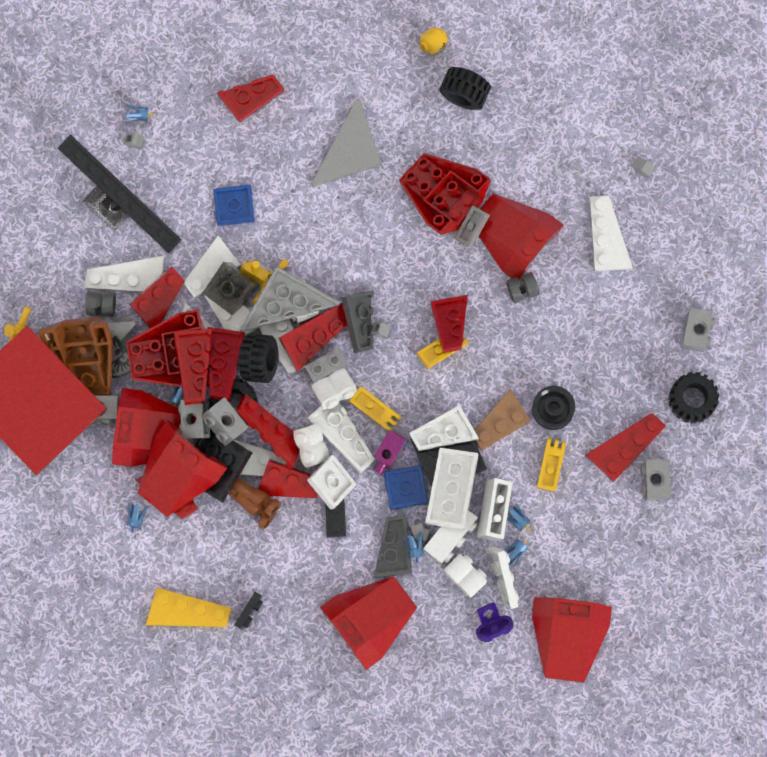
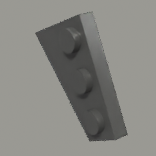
[341,290,374,353]
[374,515,413,578]

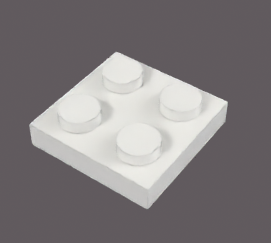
[307,455,357,510]

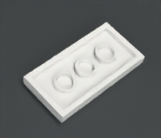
[426,448,479,530]

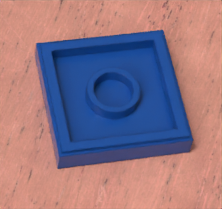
[213,184,255,226]
[384,465,428,510]

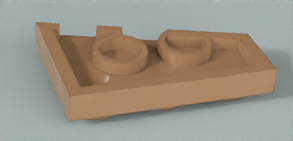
[474,388,531,451]

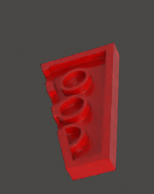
[278,303,347,372]
[207,327,245,402]
[236,394,300,470]
[585,413,666,482]

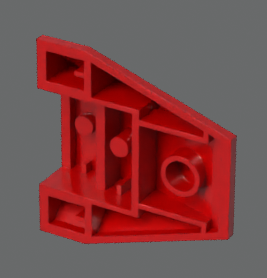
[479,193,564,279]
[137,420,227,517]

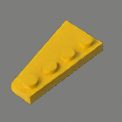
[146,588,232,627]

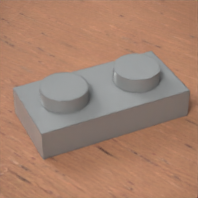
[454,205,490,248]

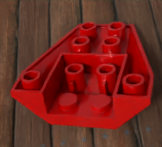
[399,153,491,235]
[126,309,210,387]
[112,388,196,467]
[320,576,417,670]
[532,597,612,683]

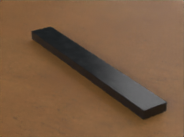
[57,134,182,253]

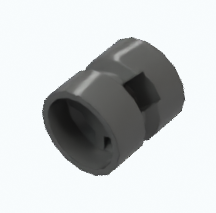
[506,272,540,304]
[86,291,116,317]

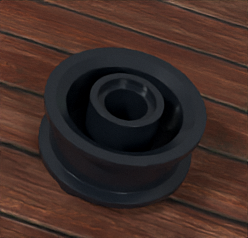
[532,386,575,430]

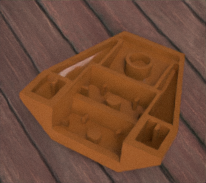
[38,317,113,396]

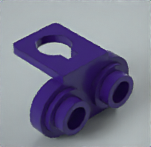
[476,602,514,642]

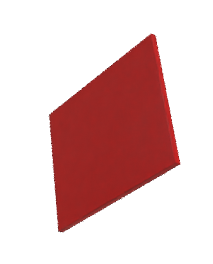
[0,326,107,476]

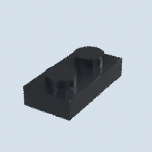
[325,499,346,538]
[234,592,263,630]

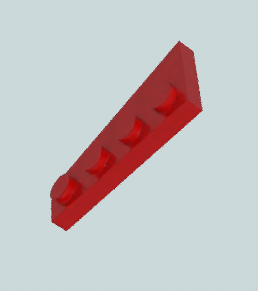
[173,328,212,405]

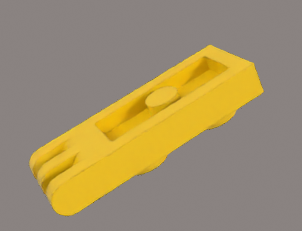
[417,334,470,370]
[349,386,402,432]
[537,437,567,492]

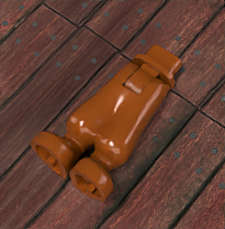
[228,477,281,530]

